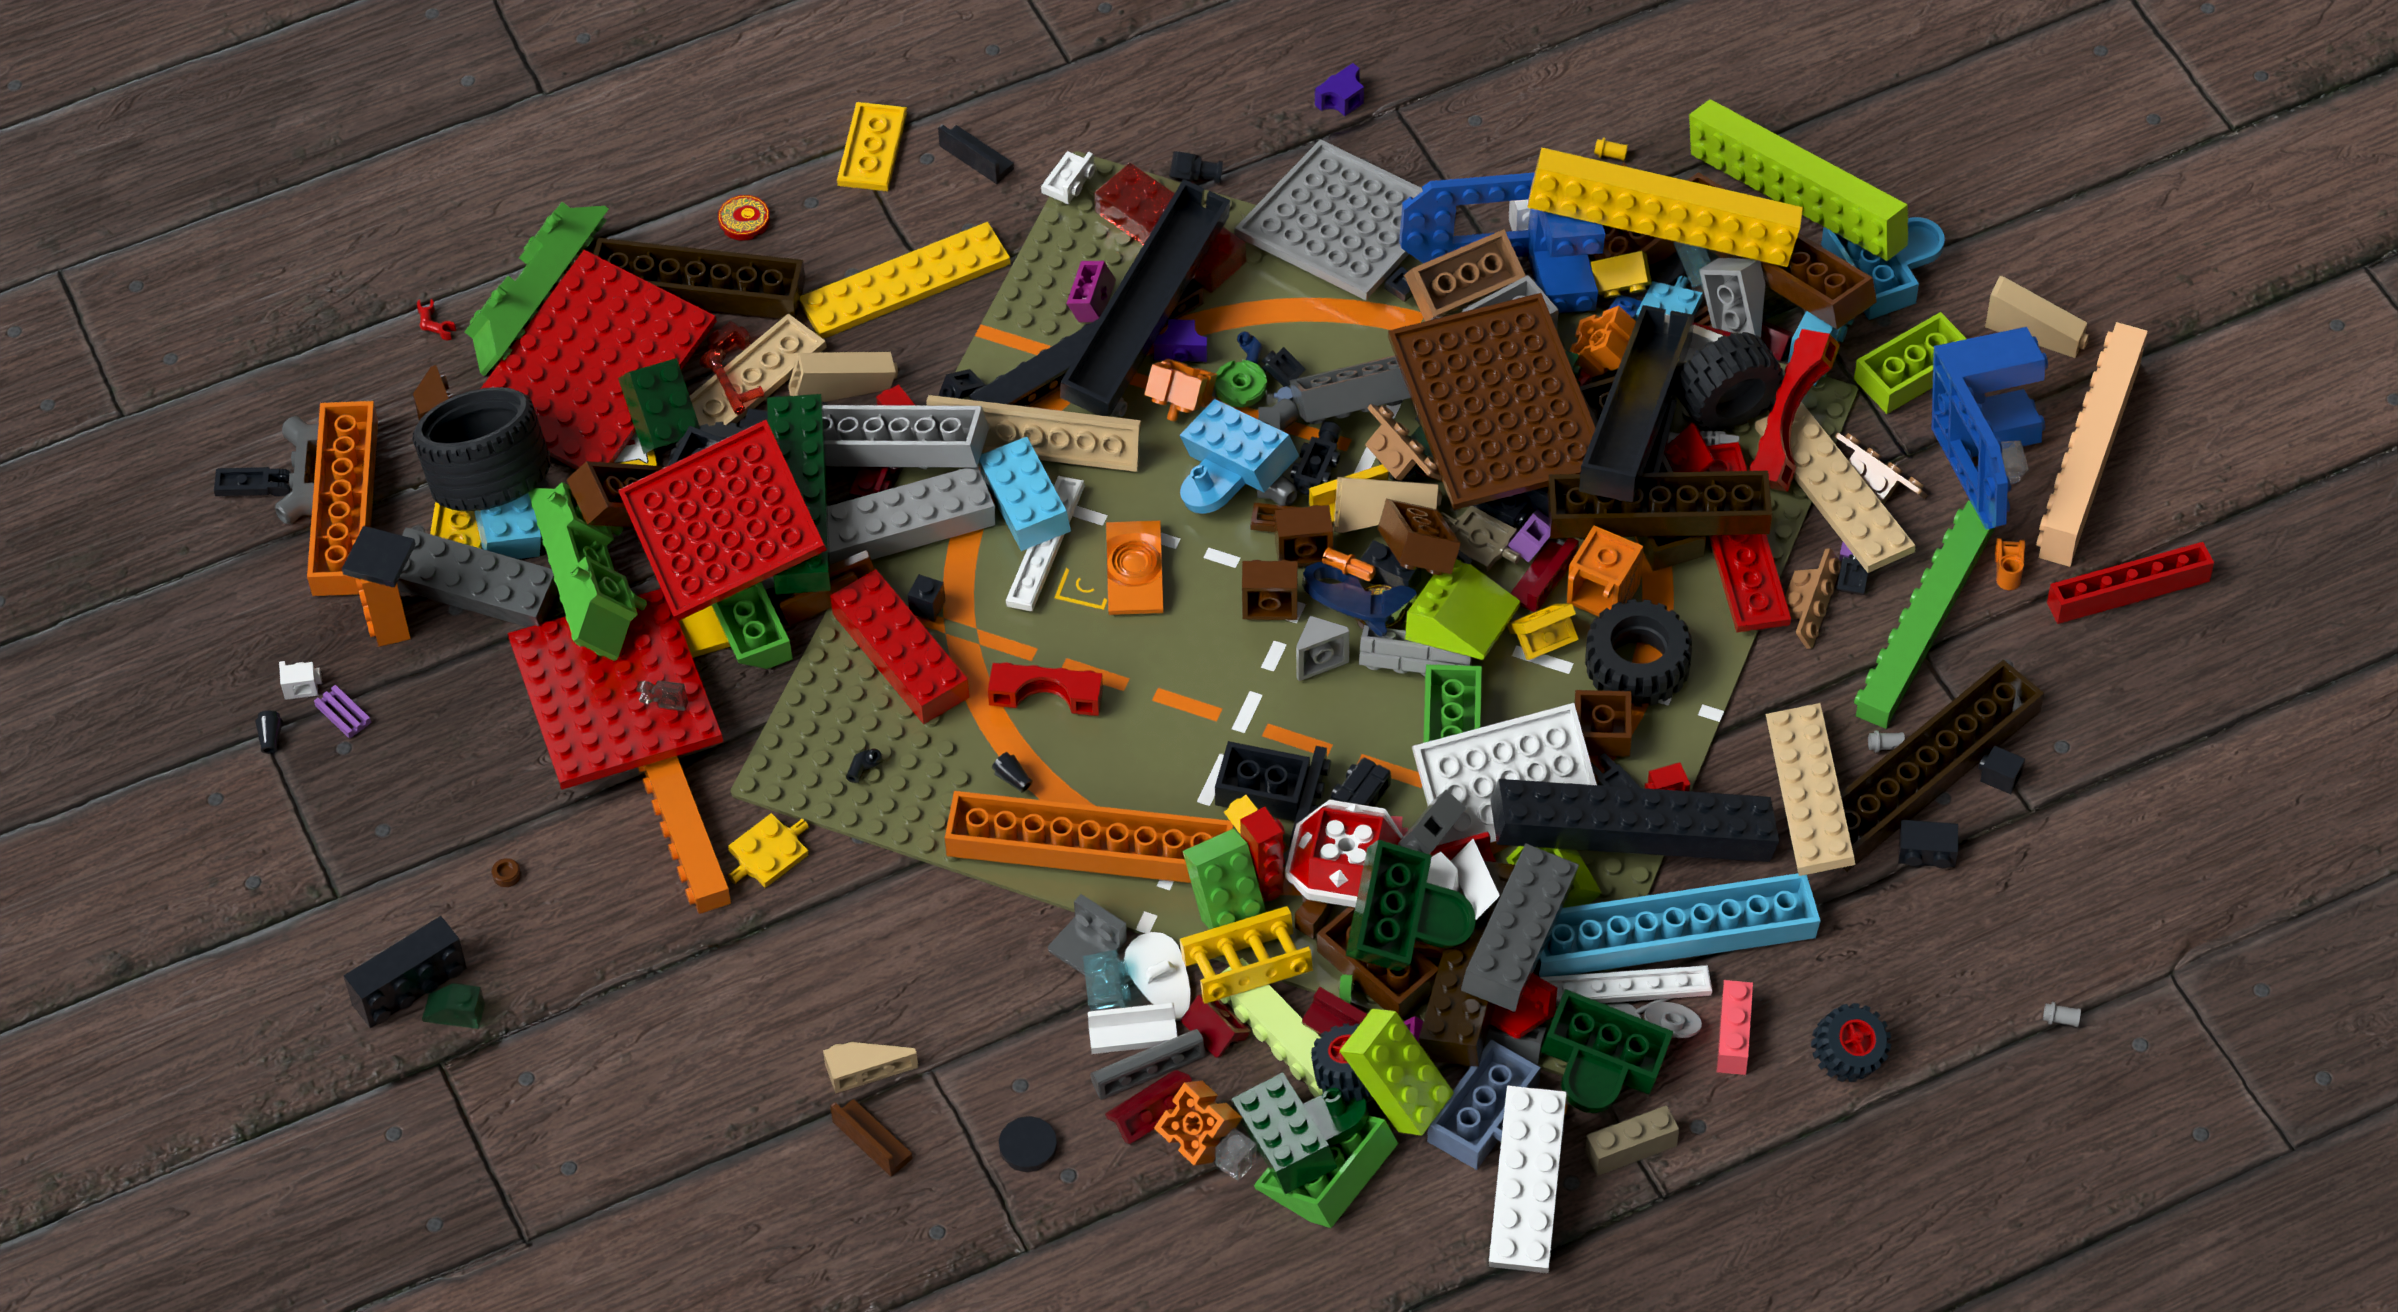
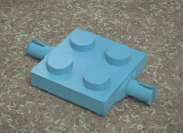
[1635,276,1703,321]

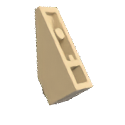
[823,1042,918,1093]

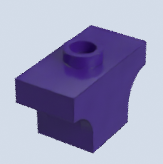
[1315,63,1364,116]
[1153,319,1207,362]

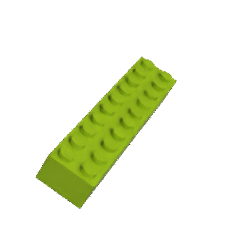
[1689,99,1908,261]

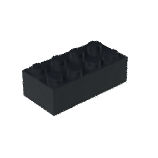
[343,916,467,1028]

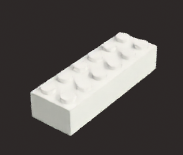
[1489,1086,1566,1273]

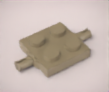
[1441,506,1521,573]

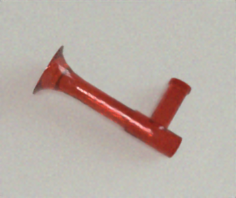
[700,348,764,415]

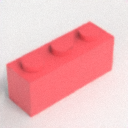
[1717,980,1753,1075]

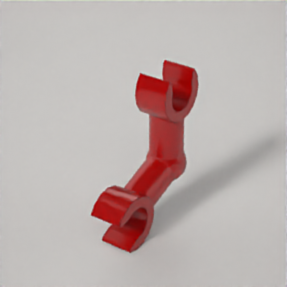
[417,299,456,341]

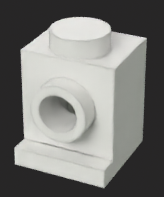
[279,661,322,700]

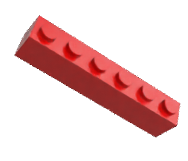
[2047,542,2214,624]

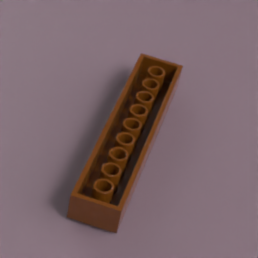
[1686,172,1877,329]

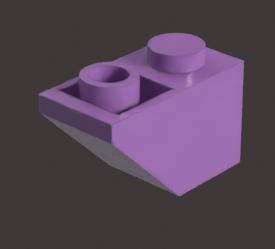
[1508,509,1550,563]

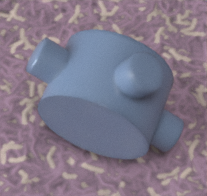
[1274,386,1293,402]

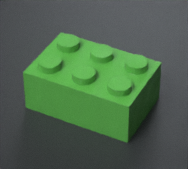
[1183,829,1266,929]

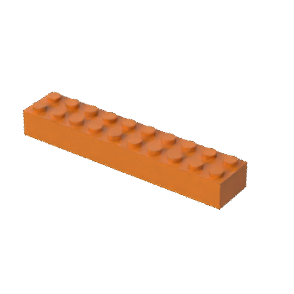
[945,791,1234,883]

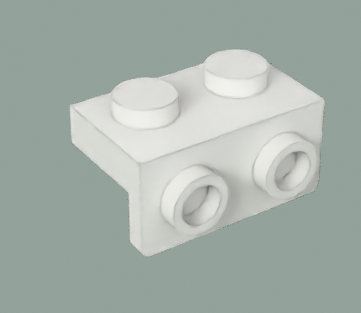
[1041,151,1096,204]

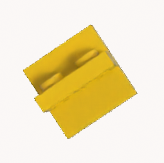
[1507,604,1579,660]

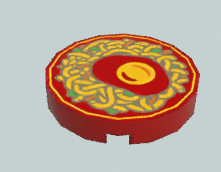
[718,195,770,240]

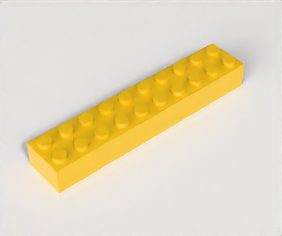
[1527,148,1803,267]

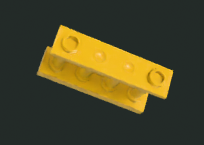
[1180,906,1313,1004]

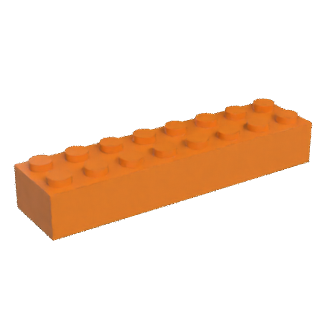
[307,401,378,596]

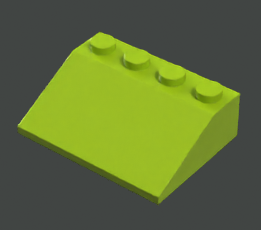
[1405,559,1521,660]

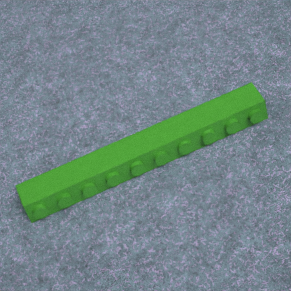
[1854,500,1995,729]

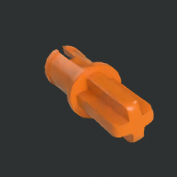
[1322,547,1376,581]

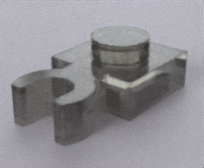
[637,680,688,711]

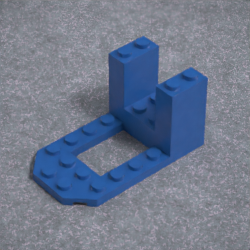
[1399,172,1605,313]
[1932,327,2048,530]

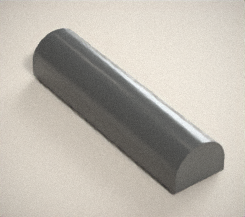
[1090,1029,1206,1100]

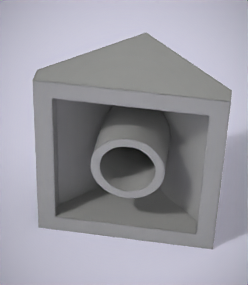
[1296,616,1349,681]

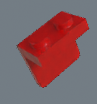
[1490,973,1558,1038]

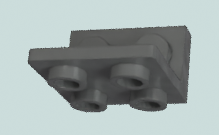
[1048,894,1127,979]

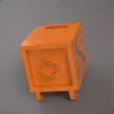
[1567,525,1643,617]

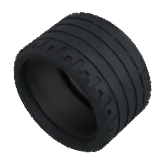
[412,387,551,511]

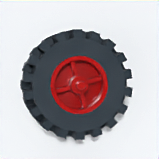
[1811,1003,1891,1082]
[1311,1023,1371,1102]

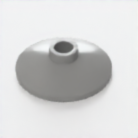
[1644,1002,1702,1038]

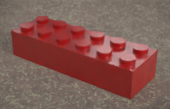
[830,569,970,725]

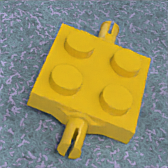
[728,813,809,888]

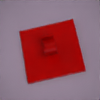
[1665,422,1715,472]

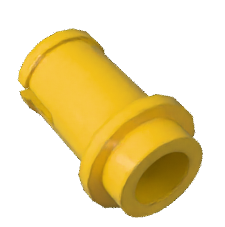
[1594,138,1628,161]

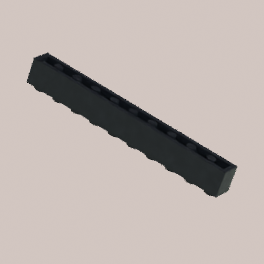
[969,277,1204,407]

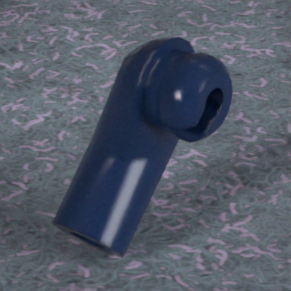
[1237,331,1262,364]

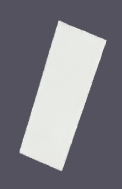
[1451,839,1500,919]

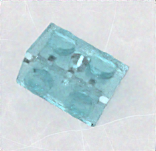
[1674,241,1711,292]
[1083,950,1131,1011]

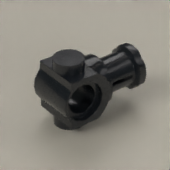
[1169,151,1223,184]

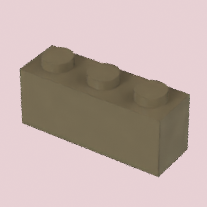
[1585,1105,1679,1176]

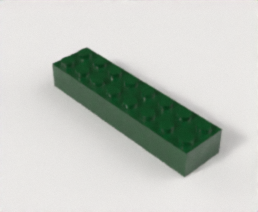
[767,394,831,594]

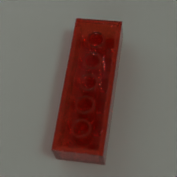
[1094,162,1246,293]

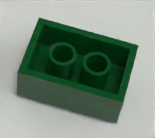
[618,358,700,454]

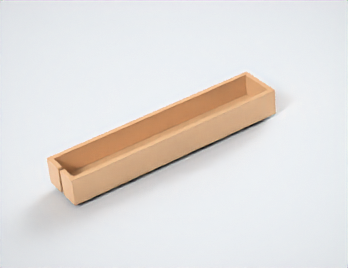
[2036,322,2147,567]

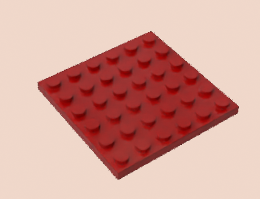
[618,420,827,622]

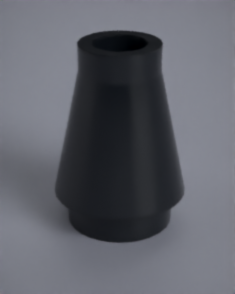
[255,710,283,754]
[992,752,1033,793]

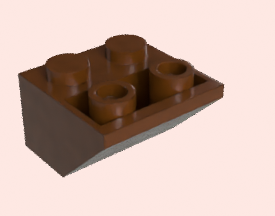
[413,365,453,421]

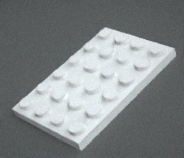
[1412,703,1597,845]

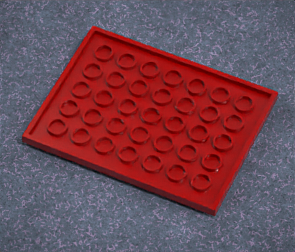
[480,250,717,470]
[507,589,723,790]

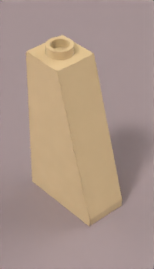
[1985,276,2089,358]
[788,352,898,402]
[1333,477,1442,533]

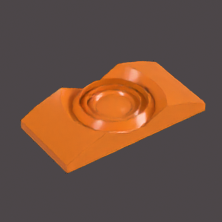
[1106,520,1163,615]

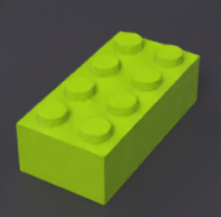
[1854,312,1966,414]
[1340,1009,1454,1136]

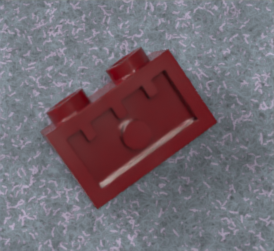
[850,467,899,500]

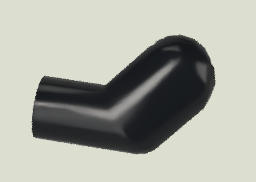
[846,748,882,783]

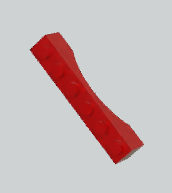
[1750,329,1840,492]

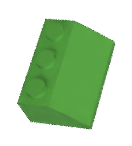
[711,582,793,669]

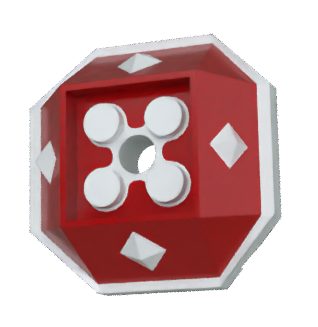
[1285,800,1404,907]

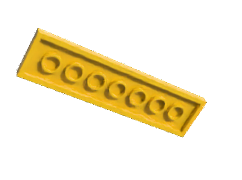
[800,222,1010,339]

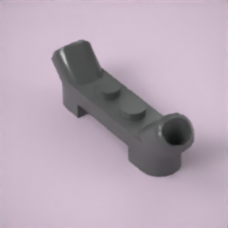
[1257,398,1298,506]
[275,416,319,525]

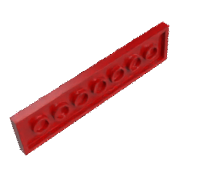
[1704,442,1791,633]

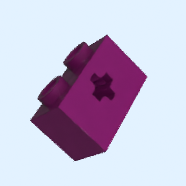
[1066,261,1116,322]

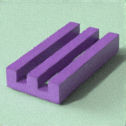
[314,685,371,739]

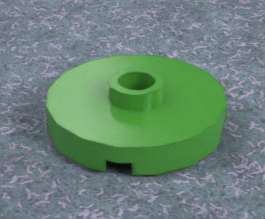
[1214,360,1267,407]

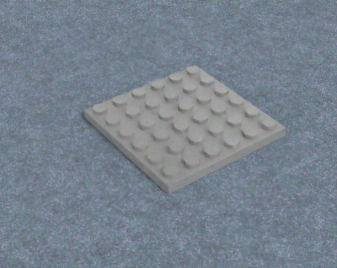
[1234,139,1423,300]

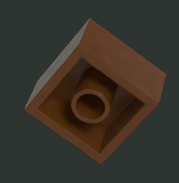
[1275,505,1333,567]
[1242,560,1298,620]
[1574,690,1632,756]

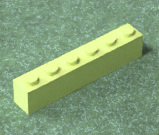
[1220,958,1323,1098]

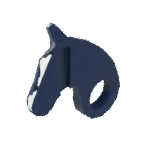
[1302,562,1417,637]

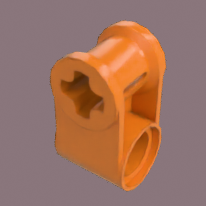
[1995,538,2025,590]

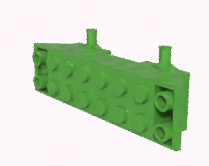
[464,202,609,377]
[528,482,647,661]

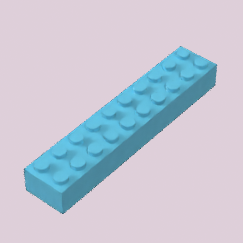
[1535,873,1820,977]

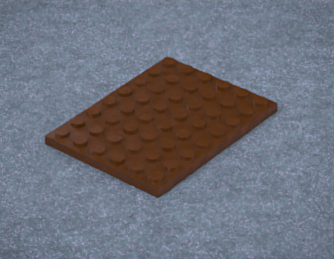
[1388,293,1595,510]

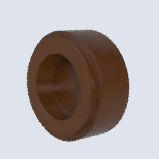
[492,858,521,887]

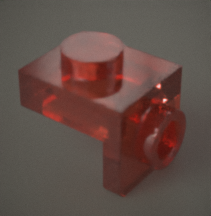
[708,321,750,360]

